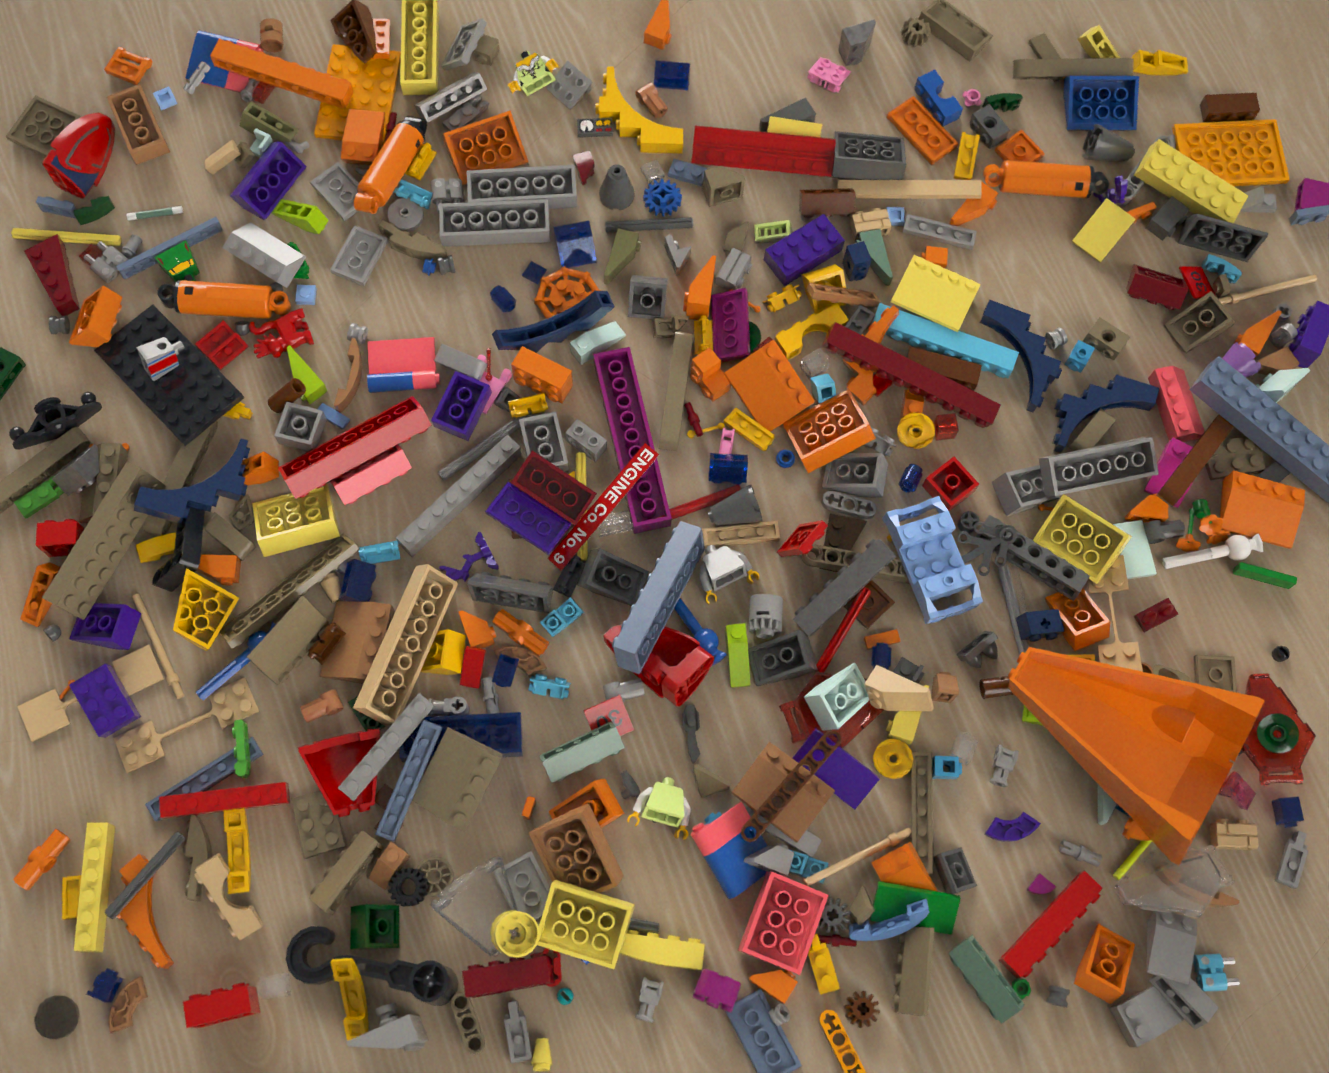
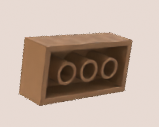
[107,84,170,165]

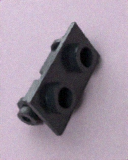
[553,556,585,598]

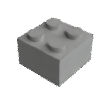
[274,402,327,451]

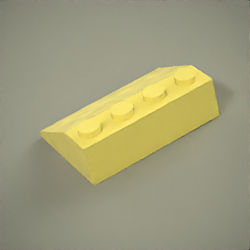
[891,255,981,332]
[252,483,340,557]
[1033,494,1132,584]
[537,880,635,969]

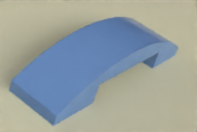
[849,899,929,941]

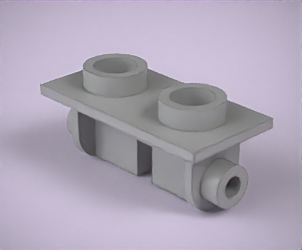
[866,426,896,457]

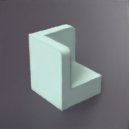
[250,129,273,158]

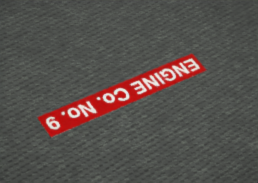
[547,443,660,571]

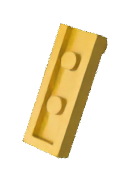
[953,132,980,180]
[724,408,775,451]

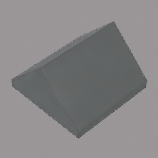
[934,847,977,894]

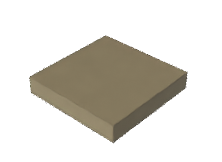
[1194,655,1237,693]

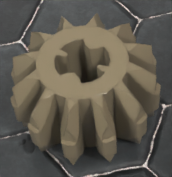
[901,17,931,48]

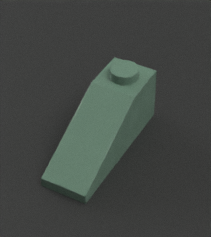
[855,229,893,286]

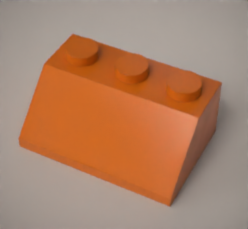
[69,285,122,347]

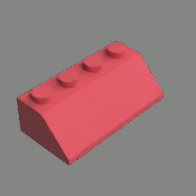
[1148,366,1205,442]
[330,444,412,505]

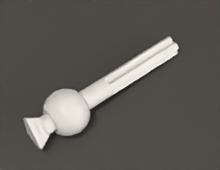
[1162,533,1263,569]

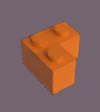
[690,347,731,402]

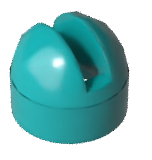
[557,987,574,1005]

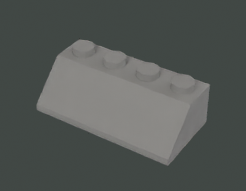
[222,222,306,288]

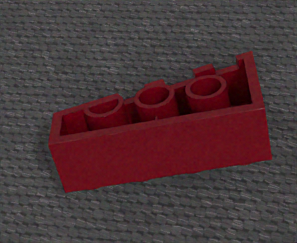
[24,234,80,316]

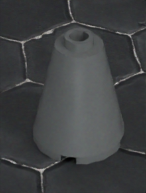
[1083,124,1135,161]
[599,164,635,210]
[708,485,763,525]

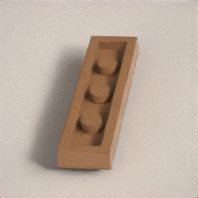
[807,283,880,308]

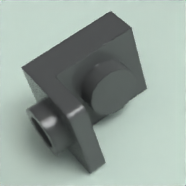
[893,657,925,684]

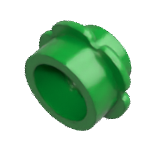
[1011,978,1031,1000]

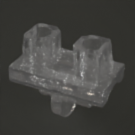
[597,510,633,537]

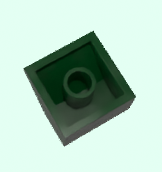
[350,904,400,950]

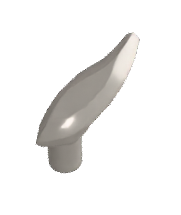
[284,141,309,153]

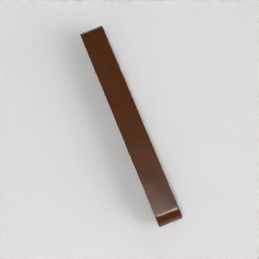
[1156,414,1234,507]

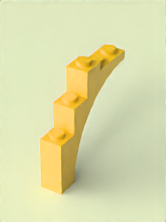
[595,66,683,153]

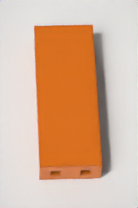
[864,629,900,650]

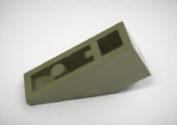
[239,102,299,142]
[604,228,642,285]

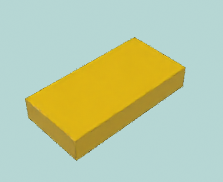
[62,875,81,920]

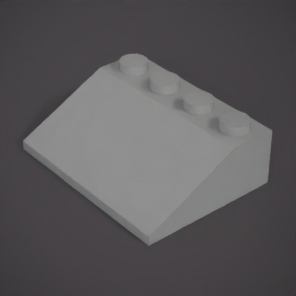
[346,1014,429,1052]

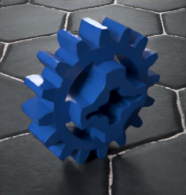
[643,178,682,217]

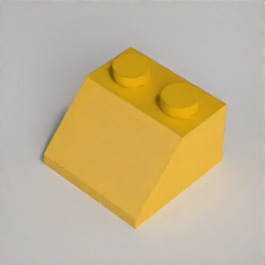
[802,264,846,314]
[420,629,466,675]

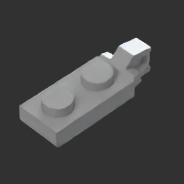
[1275,831,1308,889]
[504,1001,532,1064]

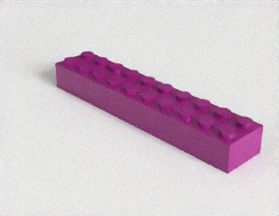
[593,347,672,534]

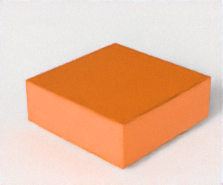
[522,796,536,820]

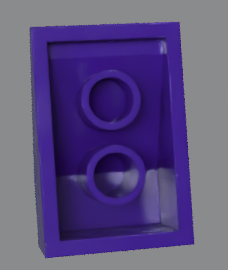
[69,603,141,650]

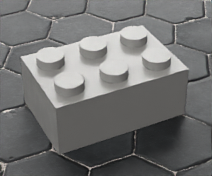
[519,412,569,472]

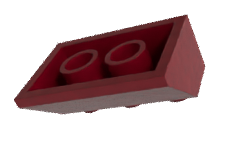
[1126,264,1189,310]

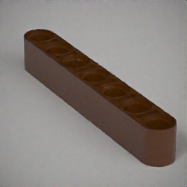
[741,730,841,842]

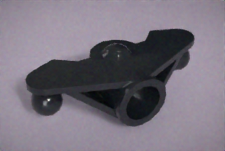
[9,392,102,450]

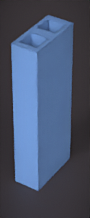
[318,402,350,430]

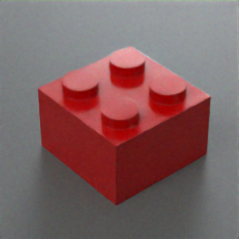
[922,456,979,512]
[36,519,85,557]

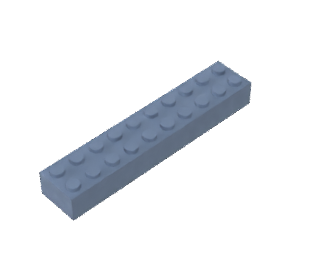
[1189,356,1329,503]

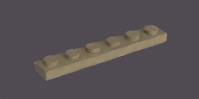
[911,752,934,875]

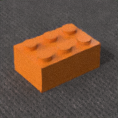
[511,346,573,403]

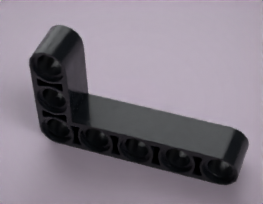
[152,506,205,592]

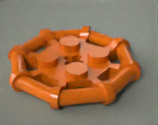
[534,266,601,319]

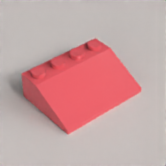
[738,871,829,975]

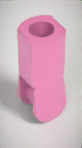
[718,428,735,462]

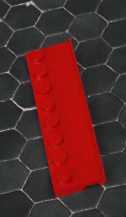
[691,125,836,177]

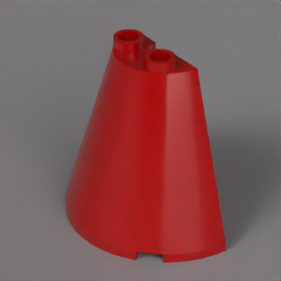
[298,728,380,817]

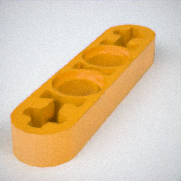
[819,1010,866,1073]

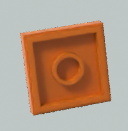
[995,129,1045,162]

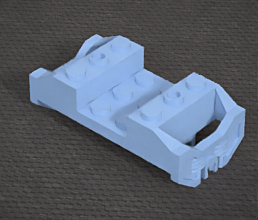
[882,496,983,624]

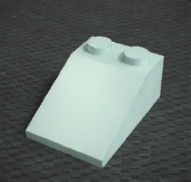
[1256,368,1310,403]
[804,663,869,731]

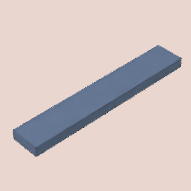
[116,217,223,280]
[375,719,443,842]
[145,737,264,822]

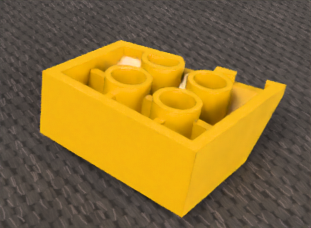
[173,568,239,651]

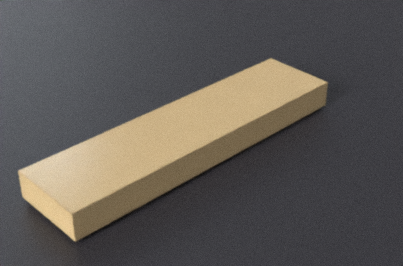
[702,521,780,549]

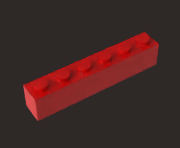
[159,782,290,819]
[998,870,1103,979]

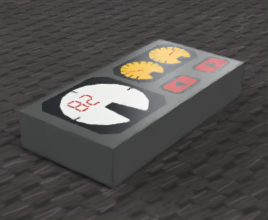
[577,118,613,138]

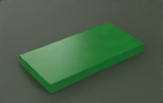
[870,881,961,935]

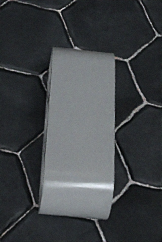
[434,344,488,381]

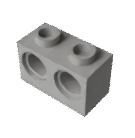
[565,419,607,463]

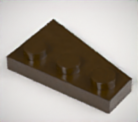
[819,513,867,572]

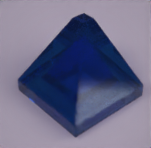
[522,261,547,284]

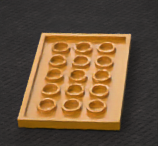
[314,44,401,145]
[1172,119,1290,186]

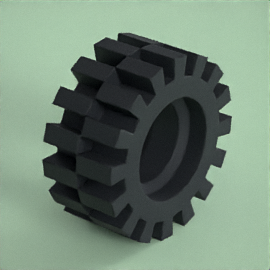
[388,868,429,907]

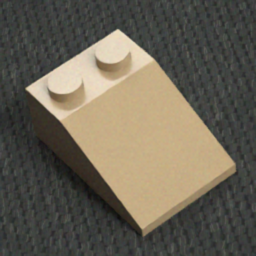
[865,665,934,711]

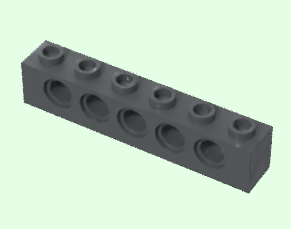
[975,515,1090,601]

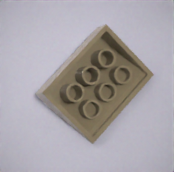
[247,596,330,685]
[412,727,503,832]

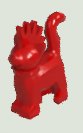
[248,308,314,359]

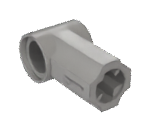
[603,678,645,703]

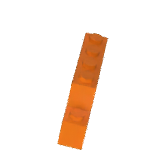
[843,305,899,406]
[116,854,174,969]

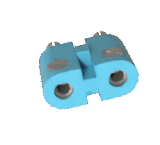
[1193,954,1240,991]

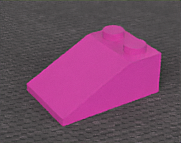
[1144,437,1195,508]

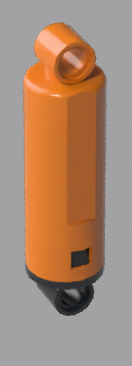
[354,116,427,214]
[983,160,1109,199]
[157,280,291,319]

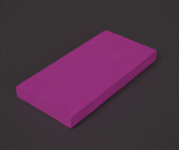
[711,288,750,363]

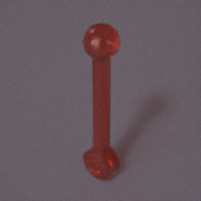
[485,348,493,381]

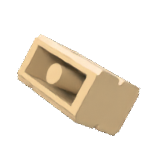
[850,208,891,240]
[1209,819,1258,850]

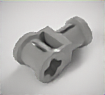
[428,696,469,719]
[990,744,1019,787]
[635,977,664,1023]

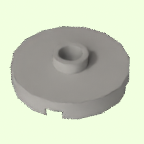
[387,197,424,232]

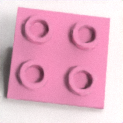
[807,57,851,93]

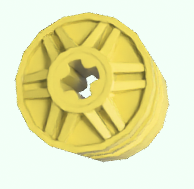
[490,910,540,958]

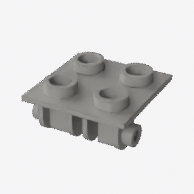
[546,61,593,110]

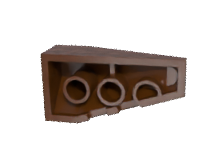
[330,0,377,64]

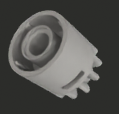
[748,594,783,639]

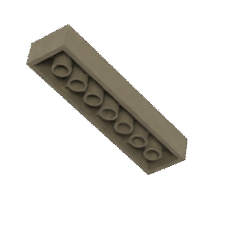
[42,462,166,620]

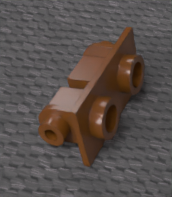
[307,623,346,665]

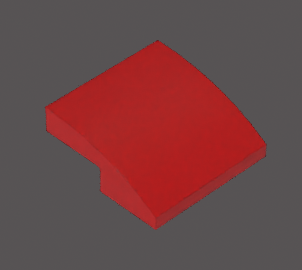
[195,320,249,370]

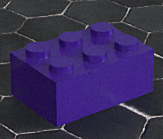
[1288,300,1329,368]
[431,371,492,441]
[69,664,141,738]

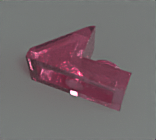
[1218,771,1256,810]

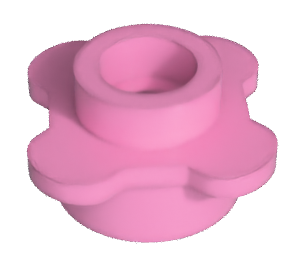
[963,89,982,107]

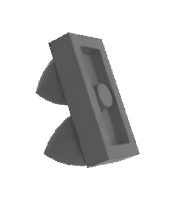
[956,631,998,668]

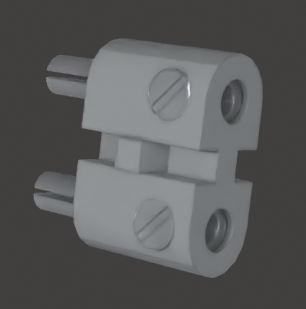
[431,178,464,213]
[84,241,129,283]

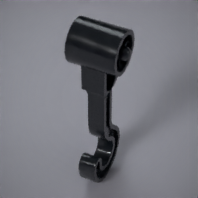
[286,926,458,1006]

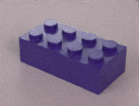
[763,214,845,286]

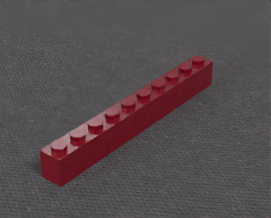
[822,322,1001,428]

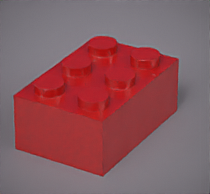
[183,983,261,1029]

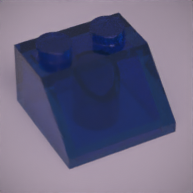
[554,221,597,268]

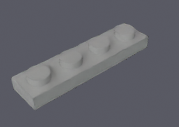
[902,214,977,250]

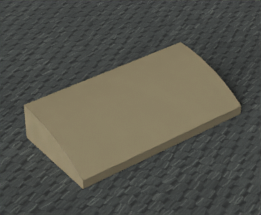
[918,0,993,61]

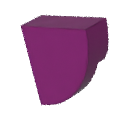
[1026,873,1056,894]

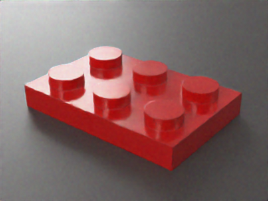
[776,520,828,557]

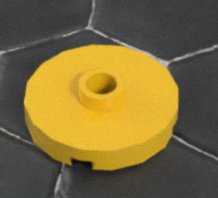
[897,413,935,449]
[873,738,914,779]

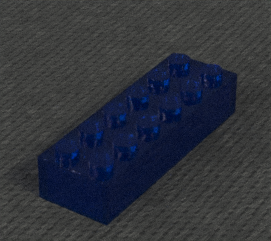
[399,712,523,763]

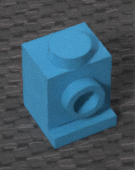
[933,756,962,780]

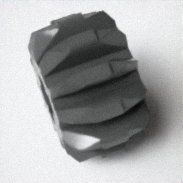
[819,897,851,934]

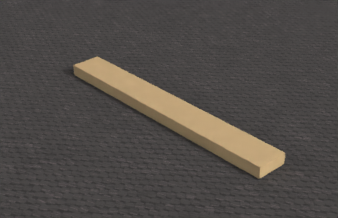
[838,180,982,199]

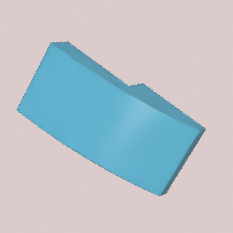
[1201,254,1242,284]
[540,597,584,637]
[789,850,829,884]

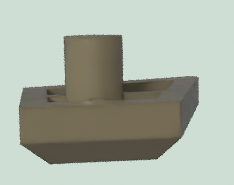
[229,494,255,532]
[849,886,875,926]

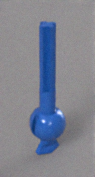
[674,598,727,666]
[195,622,276,701]

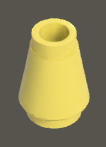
[531,1038,552,1072]

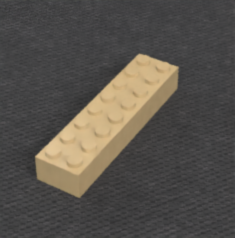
[353,564,458,726]

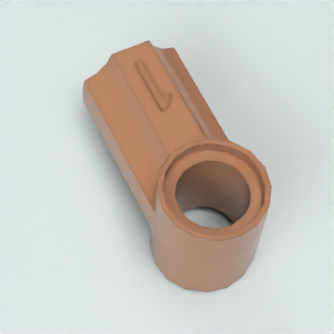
[635,83,668,118]
[300,689,344,723]

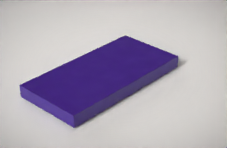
[485,482,571,555]
[792,728,880,810]

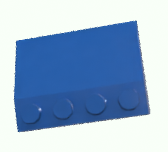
[1064,76,1139,130]

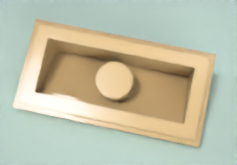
[204,140,241,174]

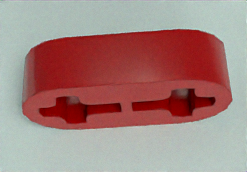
[542,948,562,987]

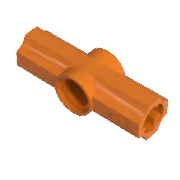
[492,609,549,657]
[13,829,71,891]

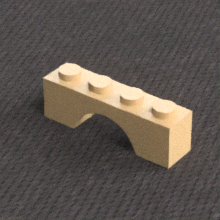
[194,853,263,940]

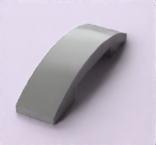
[746,806,822,858]

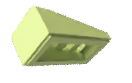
[754,220,792,242]

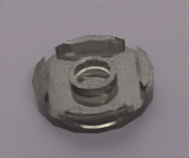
[34,996,80,1039]

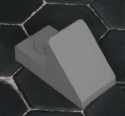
[1240,187,1277,213]
[664,235,691,276]

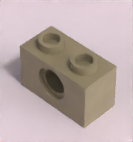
[1083,317,1130,360]

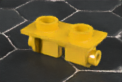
[405,142,437,181]
[763,284,802,312]
[694,316,713,355]
[508,393,548,419]

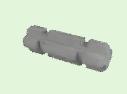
[183,61,210,94]

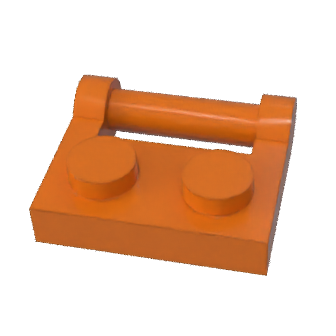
[104,47,152,85]

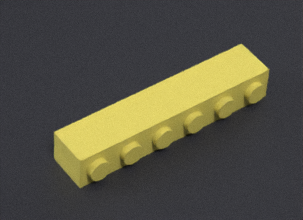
[74,823,115,953]

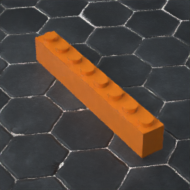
[210,39,353,109]

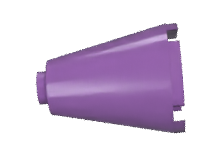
[1222,342,1261,378]

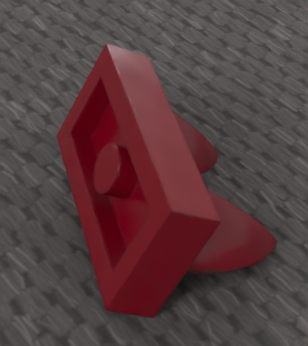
[1134,598,1178,633]

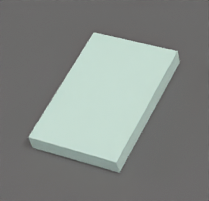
[1113,520,1157,580]

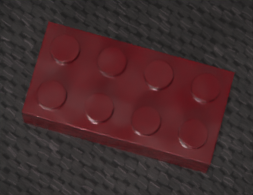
[511,450,597,526]
[462,953,554,998]

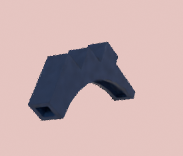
[492,291,615,353]
[980,299,1062,413]
[1052,374,1159,454]
[134,439,250,524]

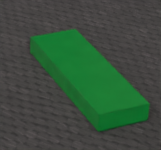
[1233,562,1297,589]

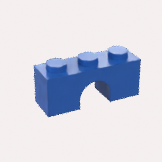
[914,69,963,127]

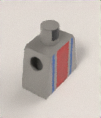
[136,337,186,381]

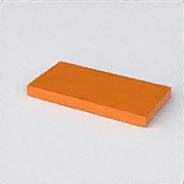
[887,96,959,165]

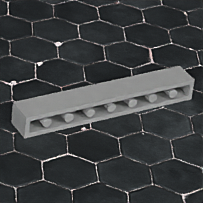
[396,435,522,557]

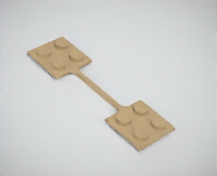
[1087,555,1143,672]
[17,645,164,742]
[114,677,260,773]

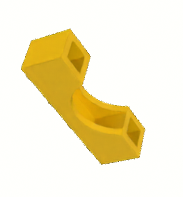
[775,303,849,360]

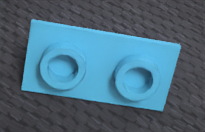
[394,179,433,209]
[359,541,401,566]
[529,674,571,699]

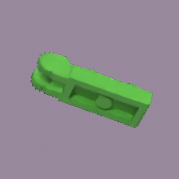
[14,476,64,518]
[232,719,251,779]

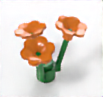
[1176,499,1230,552]

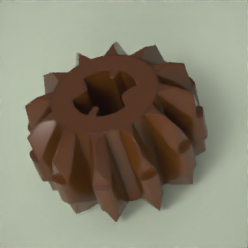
[844,991,880,1028]

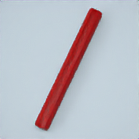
[655,484,741,520]
[817,587,871,673]

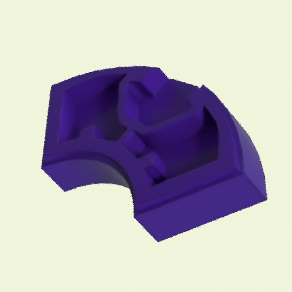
[985,812,1041,842]

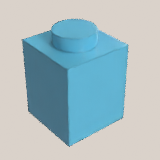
[810,373,836,403]

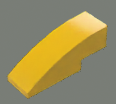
[1131,50,1188,76]

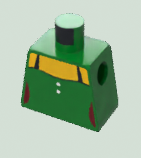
[155,240,200,284]

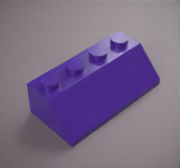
[230,141,307,220]

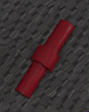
[385,112,397,142]
[684,402,704,437]
[818,934,857,947]

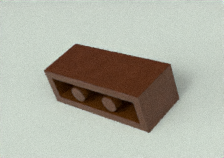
[1200,92,1260,123]
[799,188,856,218]

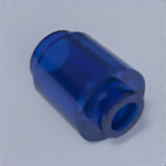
[490,285,516,312]
[898,464,923,493]
[871,643,892,670]

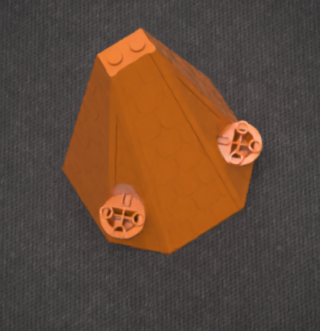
[1007,647,1265,865]

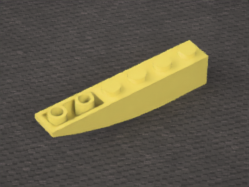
[620,930,705,971]

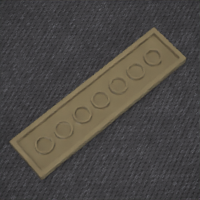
[220,533,359,649]

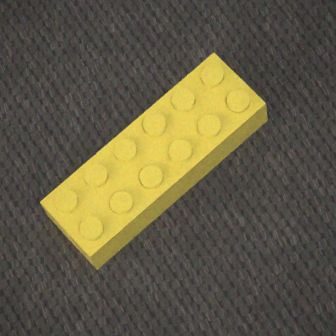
[400,0,439,95]
[1134,139,1248,223]

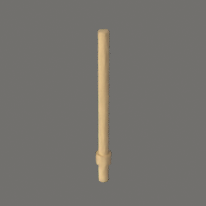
[1218,275,1317,305]
[132,594,184,699]
[803,828,912,886]

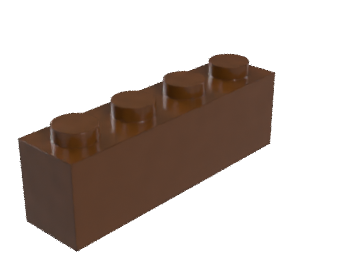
[906,347,982,391]

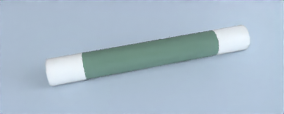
[127,206,183,221]

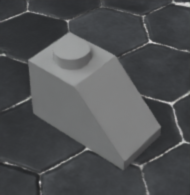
[744,843,795,876]

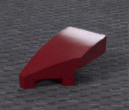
[573,151,595,185]

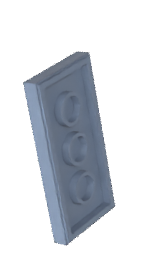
[725,988,802,1073]

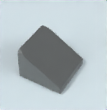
[494,387,521,412]

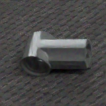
[1144,520,1185,544]

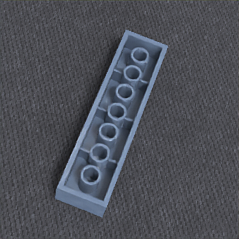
[612,521,705,674]

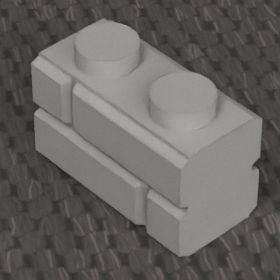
[715,248,753,291]

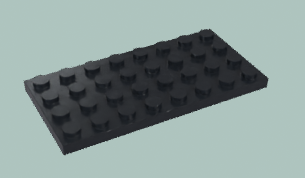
[94,304,244,446]

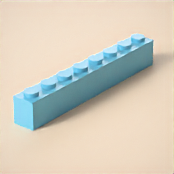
[872,303,1019,378]

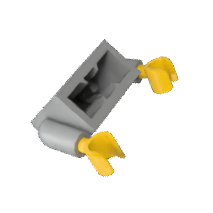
[699,545,760,605]

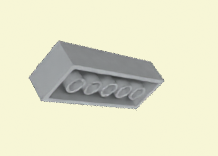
[467,165,577,209]
[439,199,550,247]
[1039,437,1159,496]

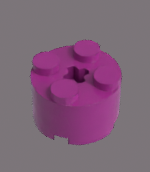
[692,969,741,1013]

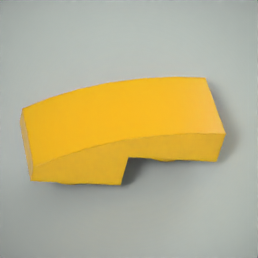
[136,532,176,563]

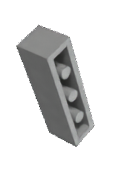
[414,72,487,123]

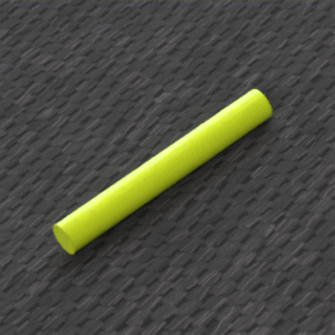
[1113,840,1152,880]

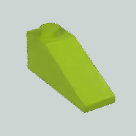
[272,199,329,234]
[287,345,327,404]
[725,623,750,688]

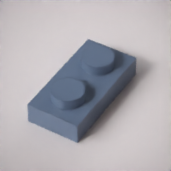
[668,158,707,187]
[36,196,77,218]
[1289,205,1329,225]

